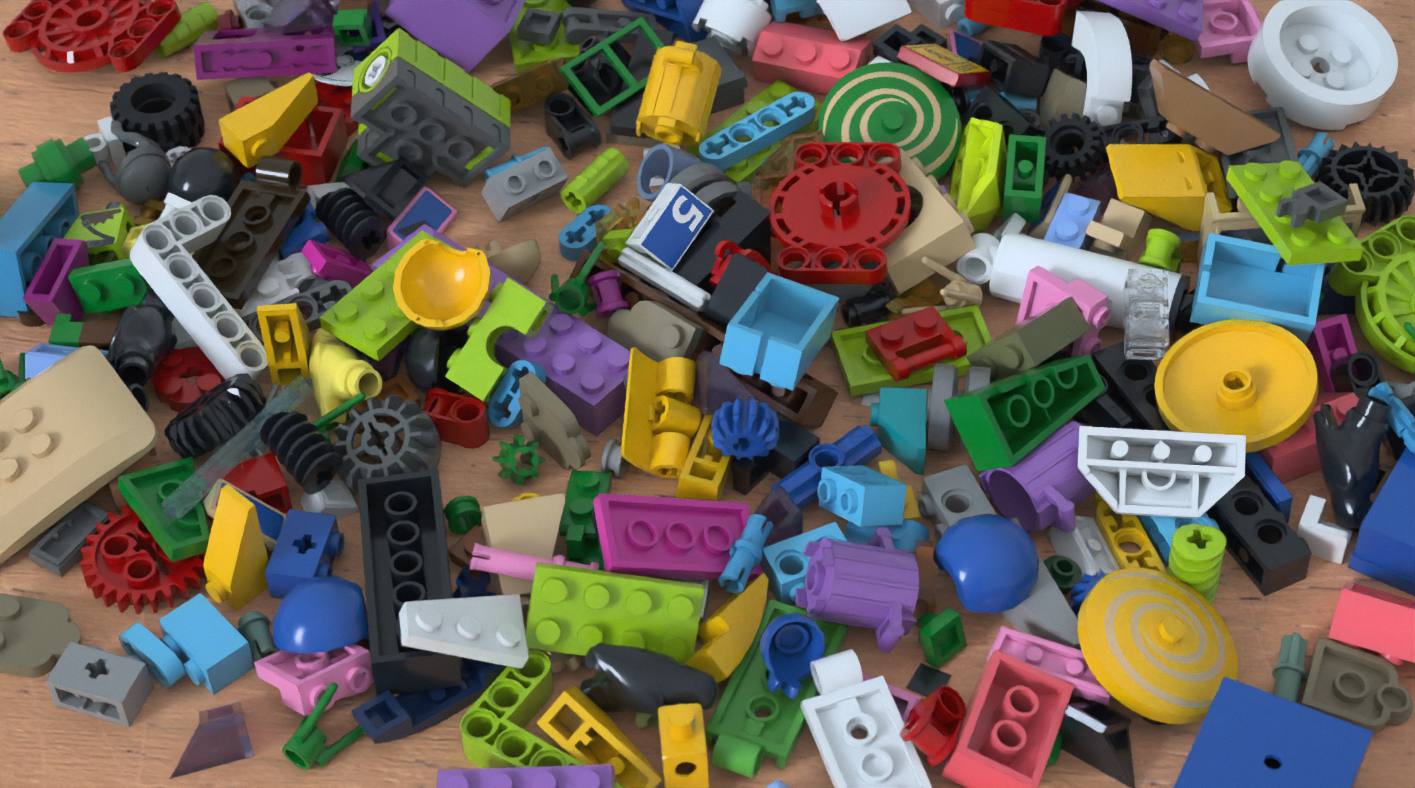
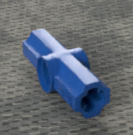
[771,424,882,516]

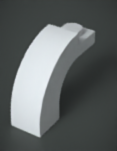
[1072,11,1132,127]

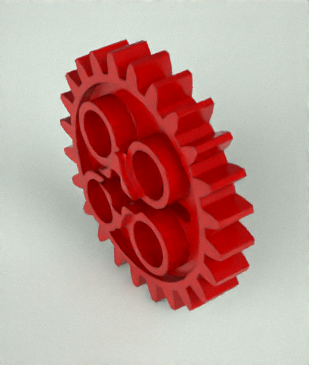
[80,505,211,614]

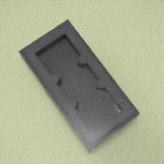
[28,500,110,577]

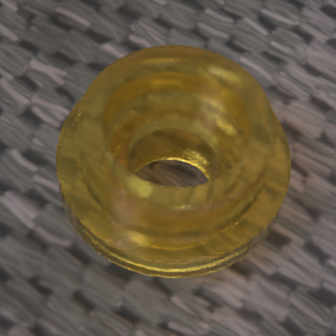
[1159,34,1194,65]

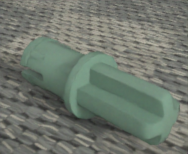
[1272,633,1307,703]

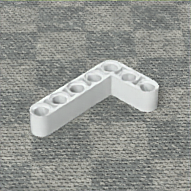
[130,195,268,381]

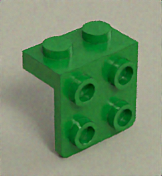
[68,258,152,314]

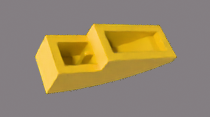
[684,572,769,683]

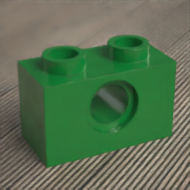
[1002,134,1046,223]

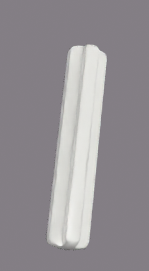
[618,247,711,312]

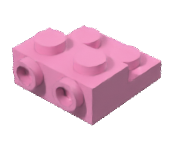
[1192,0,1262,64]
[1016,265,1111,358]
[254,643,374,716]

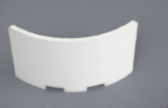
[816,0,912,42]

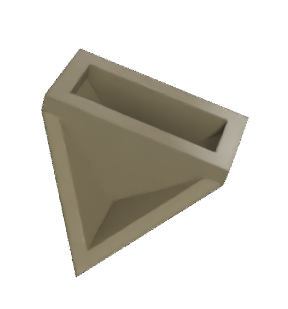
[1040,68,1087,128]

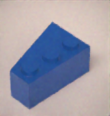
[622,0,708,43]

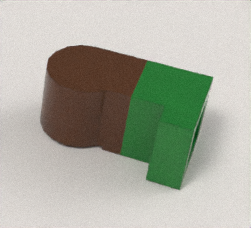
[332,0,374,47]
[49,313,118,351]

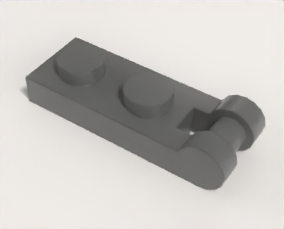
[561,7,659,45]

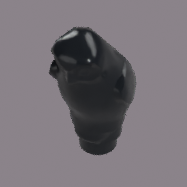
[106,288,177,387]
[1313,393,1392,530]
[580,642,718,716]

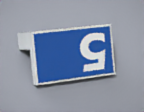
[625,183,714,271]

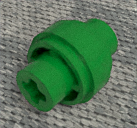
[17,137,98,191]

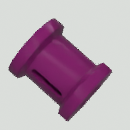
[586,270,628,318]

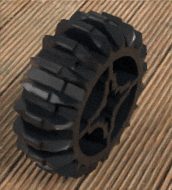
[1314,142,1415,227]
[164,373,267,459]

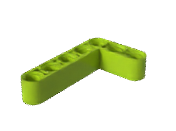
[460,650,625,788]

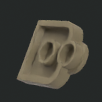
[607,300,704,363]
[518,372,591,470]
[0,593,82,678]
[1300,637,1413,735]

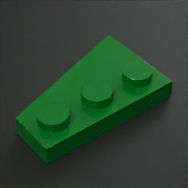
[118,457,210,562]

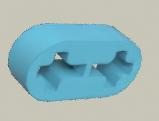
[119,622,186,688]

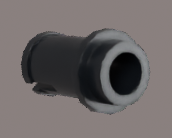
[841,290,892,327]

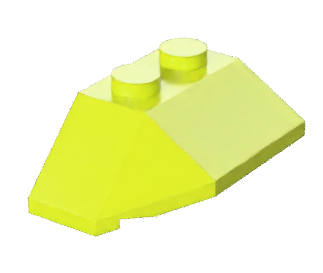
[949,117,1007,235]

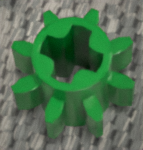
[492,434,545,485]

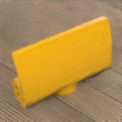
[621,346,701,479]

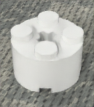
[692,0,772,57]

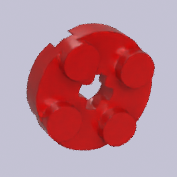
[153,347,225,412]

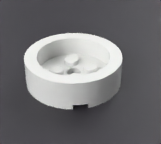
[1248,0,1398,130]

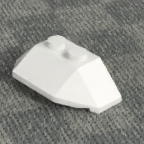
[1077,426,1246,519]

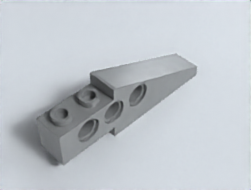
[918,464,1081,650]

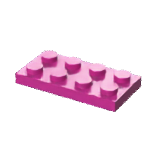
[593,493,763,582]

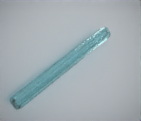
[162,375,313,521]

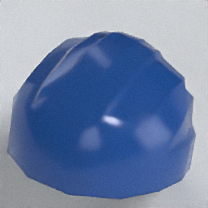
[760,613,825,699]

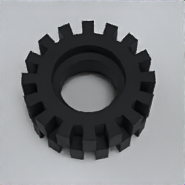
[1037,113,1105,183]

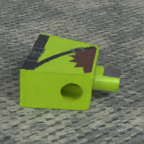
[63,202,136,266]

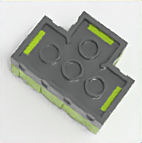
[351,28,510,188]

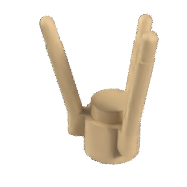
[901,257,982,316]

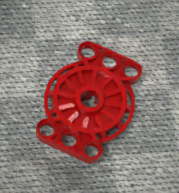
[3,0,181,73]
[769,142,911,285]

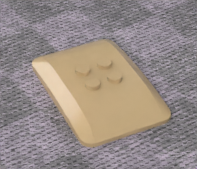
[0,345,159,564]

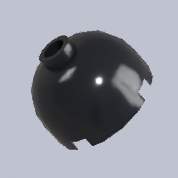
[404,325,468,395]

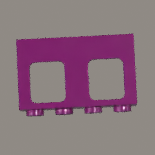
[193,24,339,80]

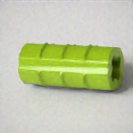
[154,1,218,59]
[561,148,629,214]

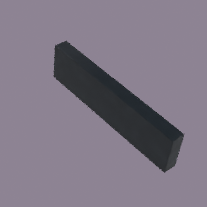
[610,29,674,138]

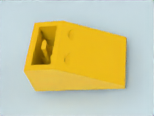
[1106,144,1233,232]

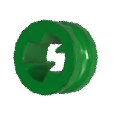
[444,496,482,535]

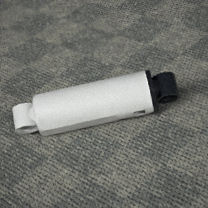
[957,232,1204,342]

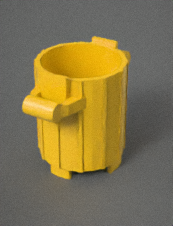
[636,41,722,148]

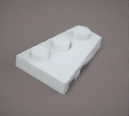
[399,594,529,669]

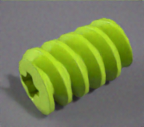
[1167,524,1226,604]

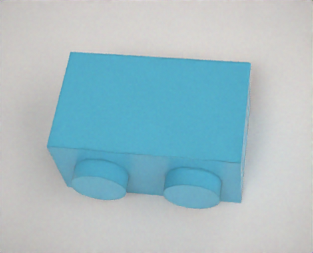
[159,593,255,695]

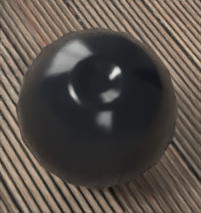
[167,147,243,202]

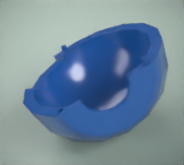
[933,513,1039,614]
[273,576,369,654]

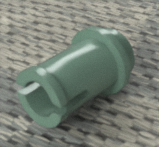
[237,611,280,662]

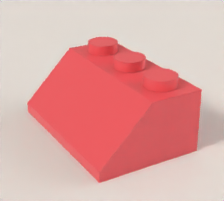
[751,20,874,96]
[1257,392,1359,484]
[1328,581,1415,666]
[940,649,1074,788]

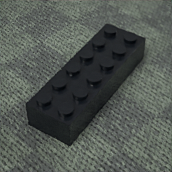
[358,469,462,696]

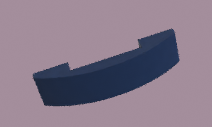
[351,657,507,744]

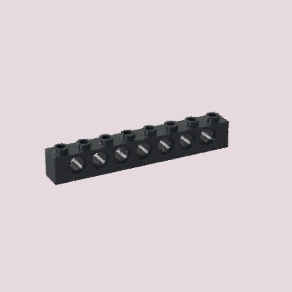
[1092,338,1312,597]

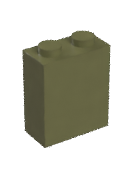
[967,296,1091,383]

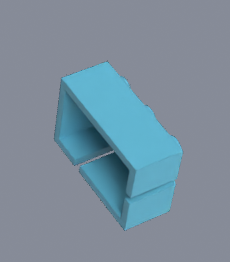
[1190,233,1325,345]
[719,272,840,391]

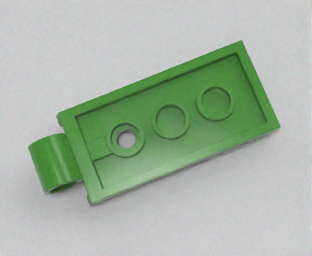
[705,599,848,779]

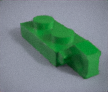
[559,470,611,559]

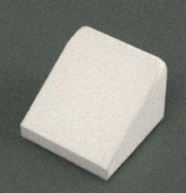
[300,480,359,520]

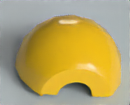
[393,239,492,331]

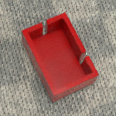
[218,96,348,186]

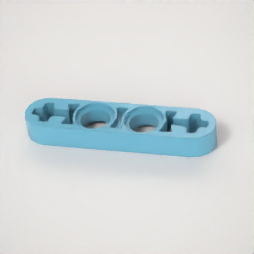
[699,92,815,171]

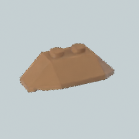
[1150,58,1280,155]

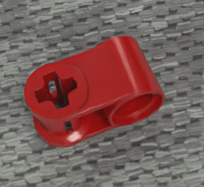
[422,388,490,449]
[899,685,967,767]

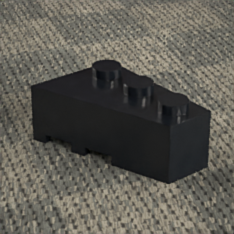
[672,190,771,297]

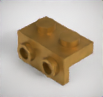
[491,57,569,114]

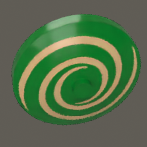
[817,62,961,183]

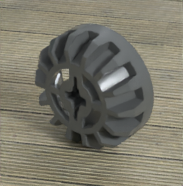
[332,394,442,497]

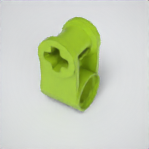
[1138,229,1182,273]

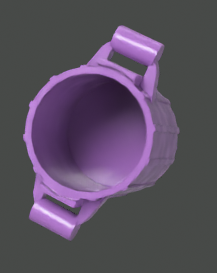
[979,421,1096,535]
[795,527,919,653]

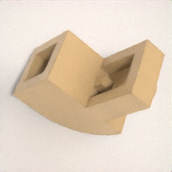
[1085,198,1153,261]

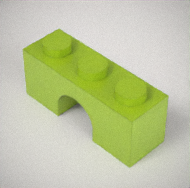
[445,278,554,403]

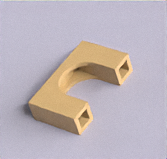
[835,148,976,295]

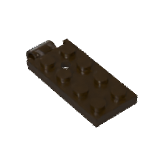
[192,155,311,310]

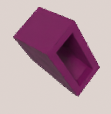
[23,238,89,325]

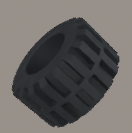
[110,72,205,153]

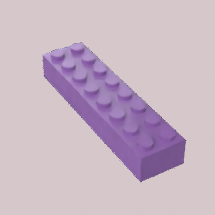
[372,224,630,437]

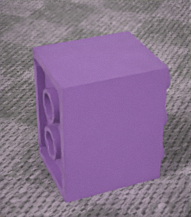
[384,0,525,74]

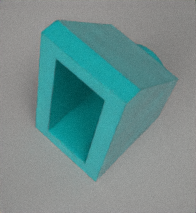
[870,387,927,475]

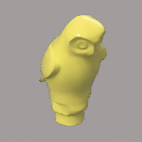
[309,328,382,424]

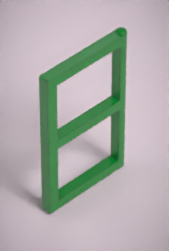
[559,17,665,118]

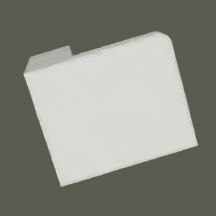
[1297,495,1352,564]

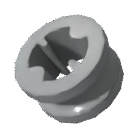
[601,438,630,477]

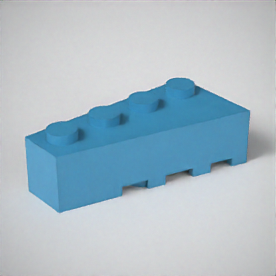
[0,182,80,317]

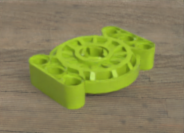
[1328,215,1415,374]

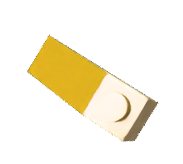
[219,72,318,168]
[257,303,312,390]
[676,412,735,501]
[203,484,269,612]
[536,686,663,788]

